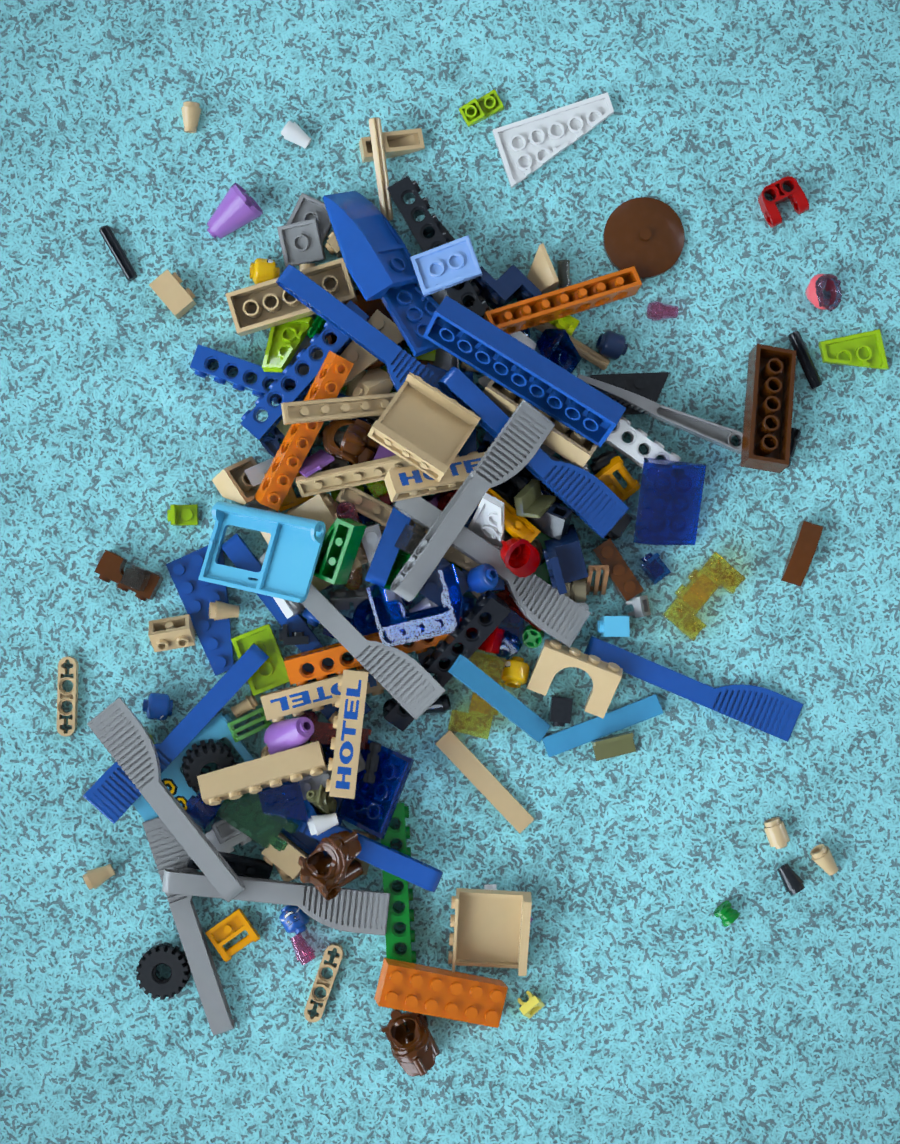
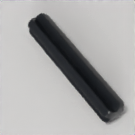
[99,225,137,281]
[788,331,822,389]

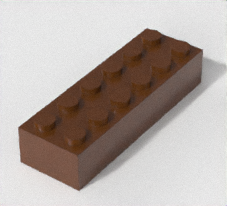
[740,344,796,473]

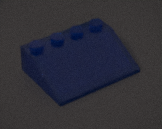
[633,457,706,545]
[336,738,414,839]

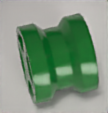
[522,624,544,648]
[713,900,740,927]

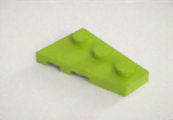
[262,317,314,372]
[818,329,889,370]

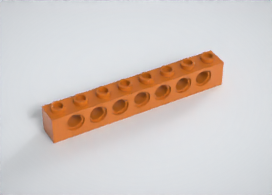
[483,266,642,334]
[254,350,354,512]
[284,614,449,686]

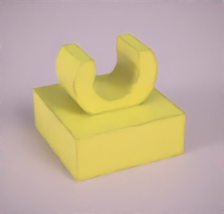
[518,991,545,1019]

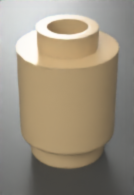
[764,817,790,849]

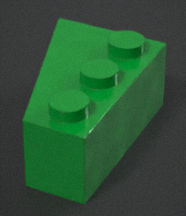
[314,518,366,585]

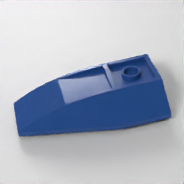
[323,191,420,301]

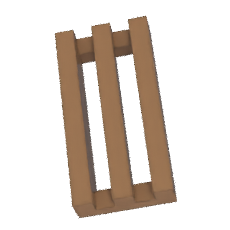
[586,565,609,595]

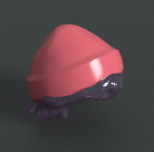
[805,274,842,312]

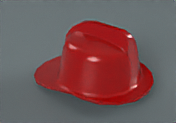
[500,538,540,578]

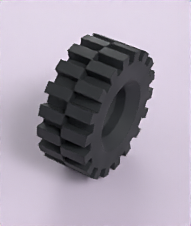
[182,739,236,793]
[136,943,191,1000]

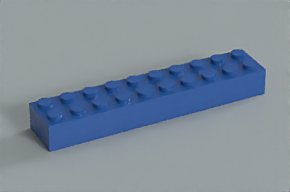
[423,295,626,447]

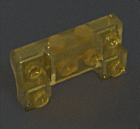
[662,552,746,641]
[448,651,506,740]

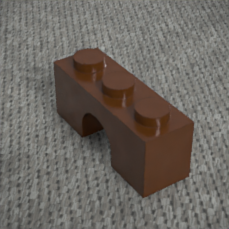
[591,539,644,602]
[94,550,164,601]

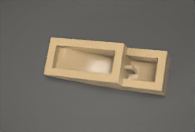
[359,128,425,163]

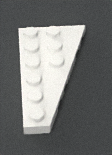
[492,92,614,189]

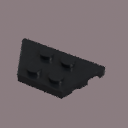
[590,372,669,415]

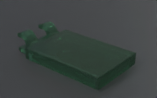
[216,792,299,851]

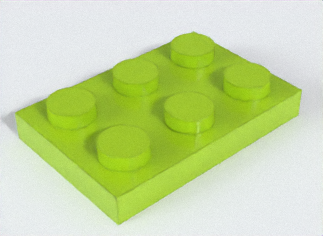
[231,624,290,696]

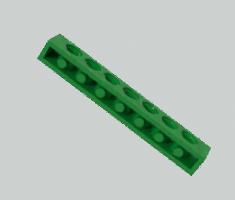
[379,801,416,963]

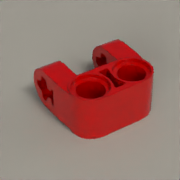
[758,176,809,228]

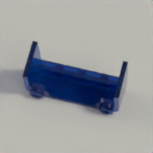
[366,564,462,647]

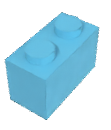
[597,616,630,637]

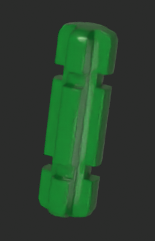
[307,315,327,339]

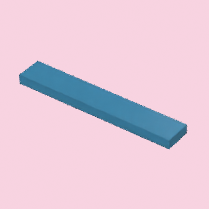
[448,655,550,743]
[542,694,663,758]

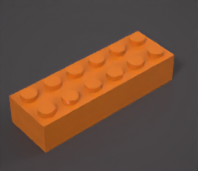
[374,958,508,1028]

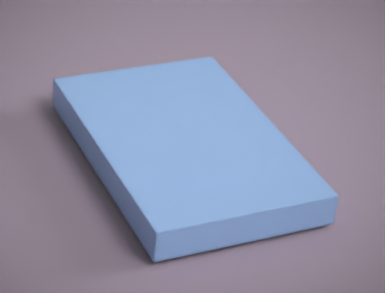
[410,235,483,297]

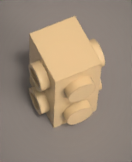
[148,614,195,652]

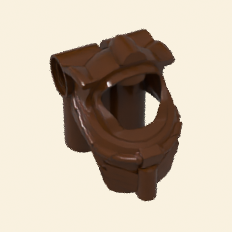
[320,418,380,465]
[298,831,364,900]
[381,1009,440,1077]

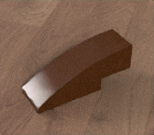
[781,521,823,586]

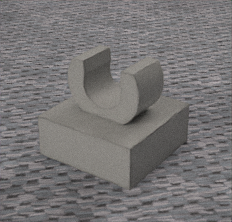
[626,595,651,618]

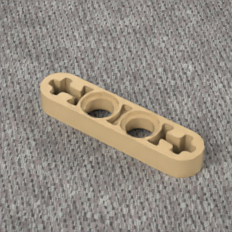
[56,656,79,737]
[304,943,343,1023]

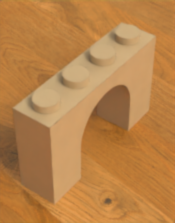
[527,639,623,719]

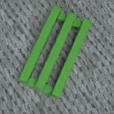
[227,707,272,743]

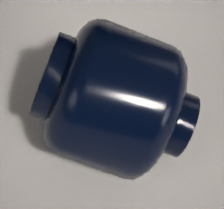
[596,330,628,360]

